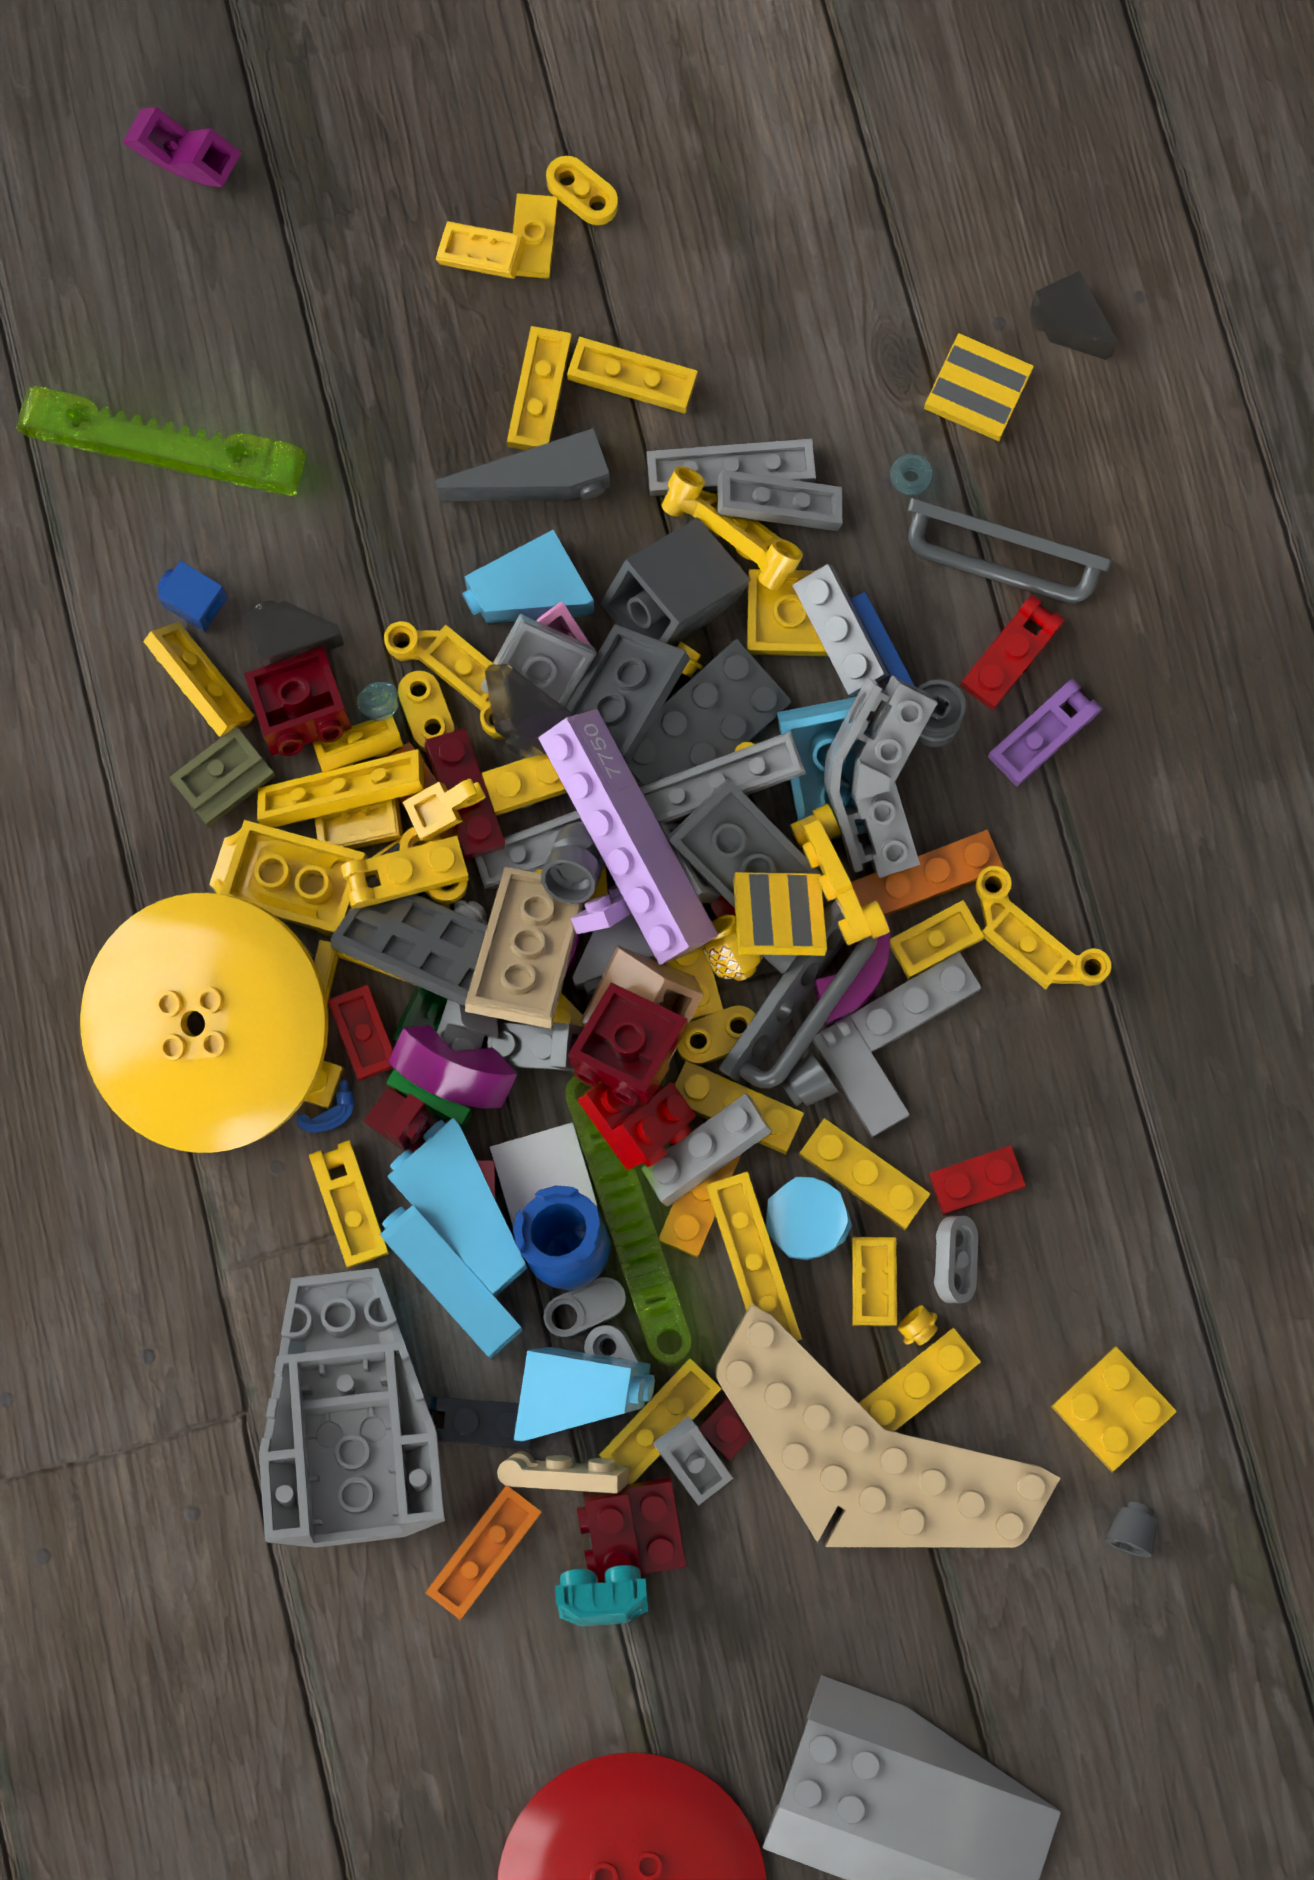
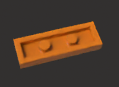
[425,1486,542,1620]

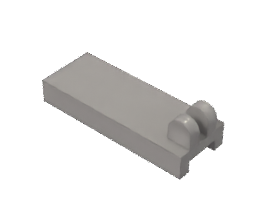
[812,1016,910,1138]

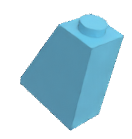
[462,530,594,624]

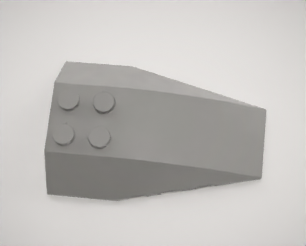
[259,1268,445,1548]
[762,1675,1061,1880]

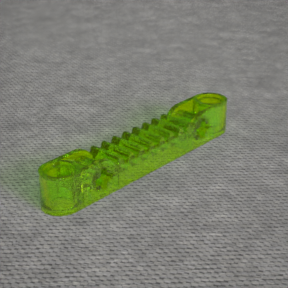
[16,386,307,496]
[565,1075,691,1366]

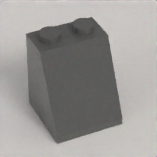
[600,517,751,647]

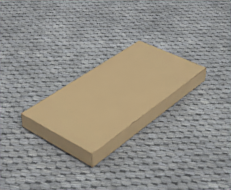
[465,867,585,1029]

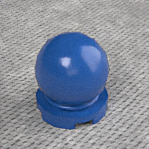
[513,1185,611,1291]

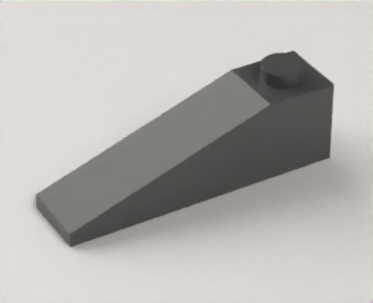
[435,428,610,501]

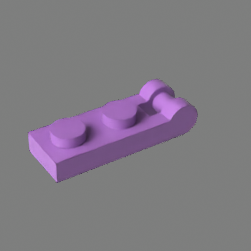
[988,679,1103,787]

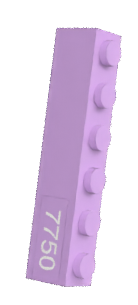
[538,709,719,965]

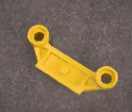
[661,466,803,590]
[384,621,515,740]
[790,804,890,946]
[976,866,1111,990]

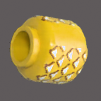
[701,915,763,981]

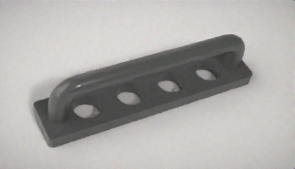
[908,498,1112,604]
[719,899,878,1088]

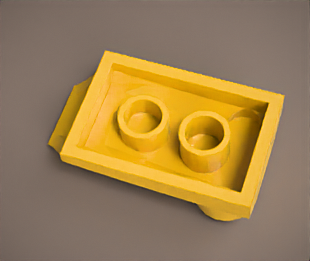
[209,820,368,936]

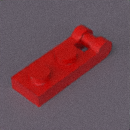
[960,594,1066,711]

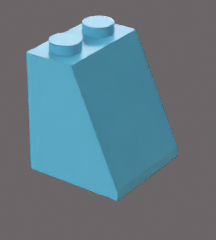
[514,1347,655,1441]

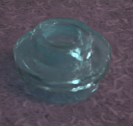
[890,454,932,495]
[357,682,399,721]

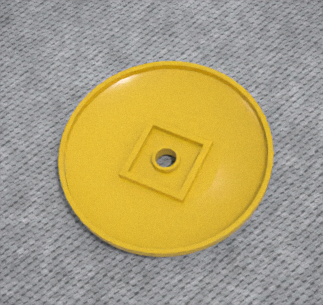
[80,893,329,1153]

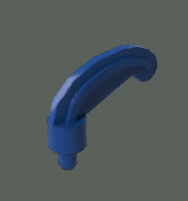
[297,1079,354,1133]

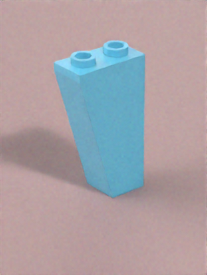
[387,1118,528,1297]
[379,1205,523,1360]

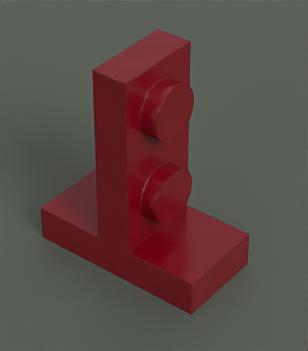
[363,1086,438,1153]

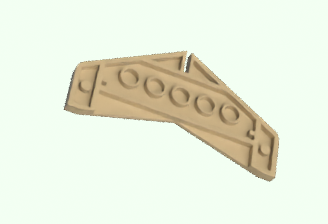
[716,1304,1060,1548]

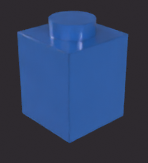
[157,560,228,632]

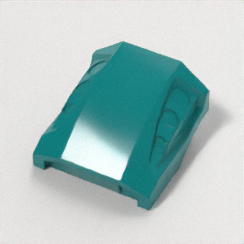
[555,1565,648,1627]

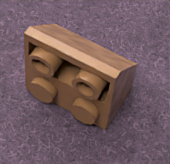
[581,945,704,1064]

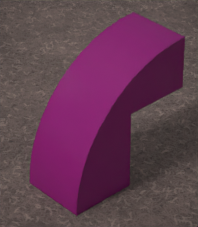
[122,106,242,187]
[814,917,890,1028]
[388,1025,517,1108]

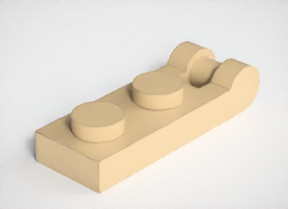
[497,1451,629,1493]

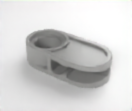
[543,1277,626,1339]

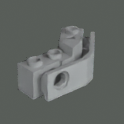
[823,675,938,878]

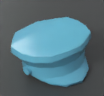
[765,1177,852,1260]

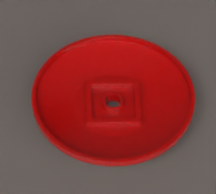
[497,1752,767,1880]

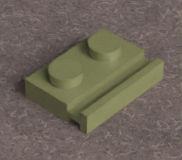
[169,726,276,828]

